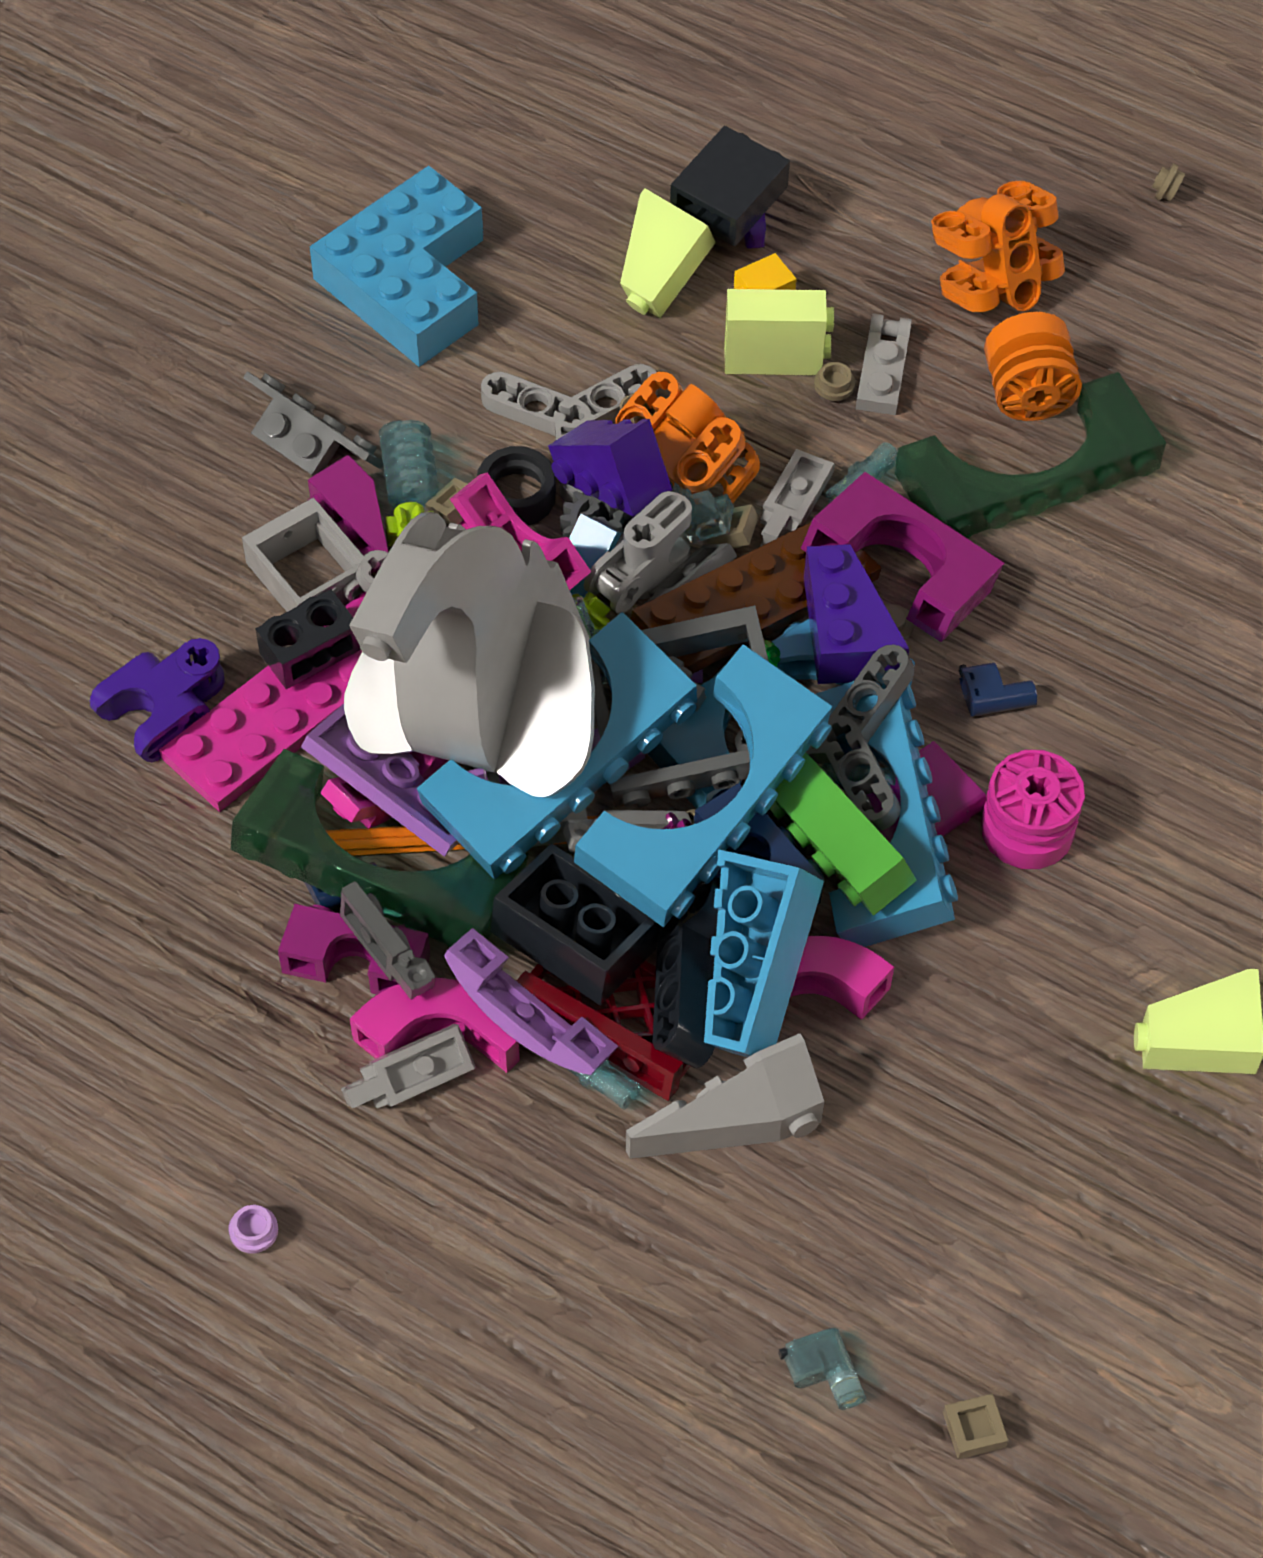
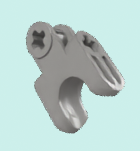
[584,491,692,614]

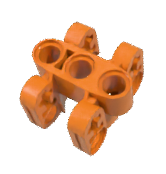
[931,181,1065,312]
[615,372,760,515]

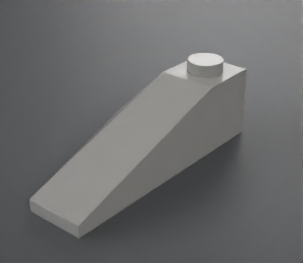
[626,1033,824,1159]

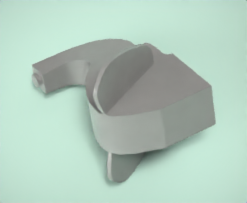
[344,512,595,798]

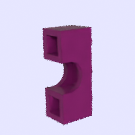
[278,904,430,995]

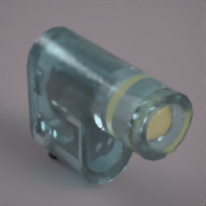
[778,1328,866,1410]

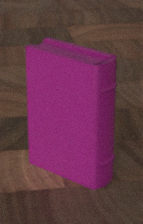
[867,741,987,843]

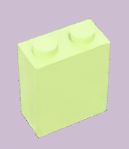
[724,289,834,375]

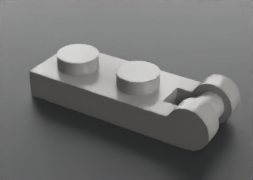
[856,313,912,415]

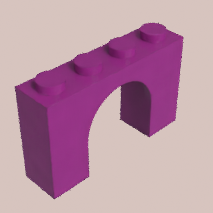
[801,472,1004,642]

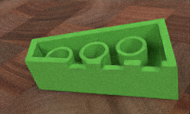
[769,752,917,916]

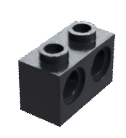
[255,589,361,690]

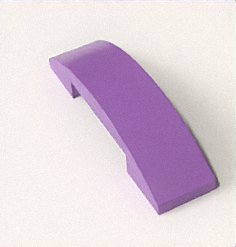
[444,928,618,1075]

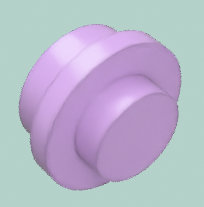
[229,1205,278,1253]

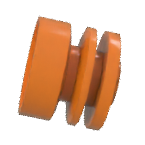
[984,311,1082,421]

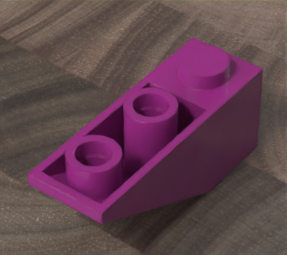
[307,455,388,574]

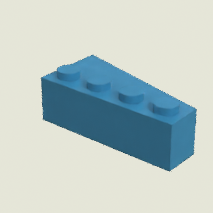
[704,849,824,1058]

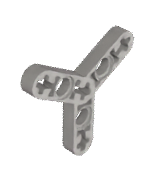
[481,364,658,503]

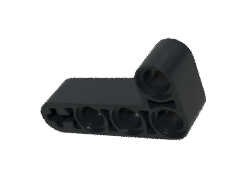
[653,879,720,1068]

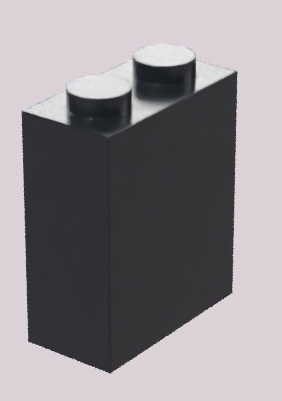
[670,125,790,246]

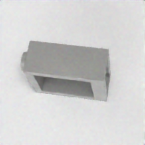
[242,497,372,612]

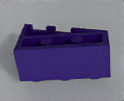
[548,419,672,516]
[804,544,910,684]

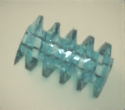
[378,420,439,508]

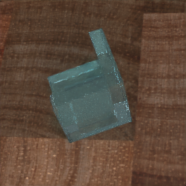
[673,482,734,544]

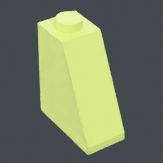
[620,188,716,318]
[1134,969,1263,1074]

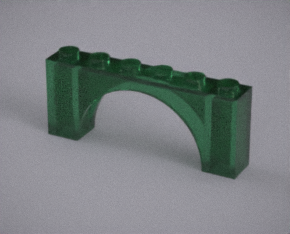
[894,372,1166,539]
[230,749,529,947]

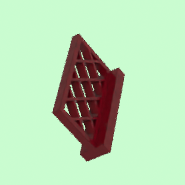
[516,961,690,1101]

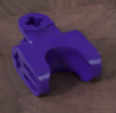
[90,638,225,763]

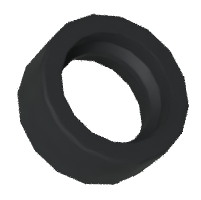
[477,446,556,526]

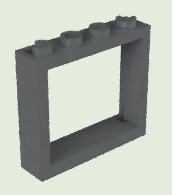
[590,605,769,808]

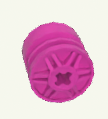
[981,750,1085,869]

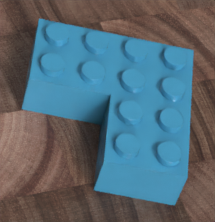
[309,165,483,367]

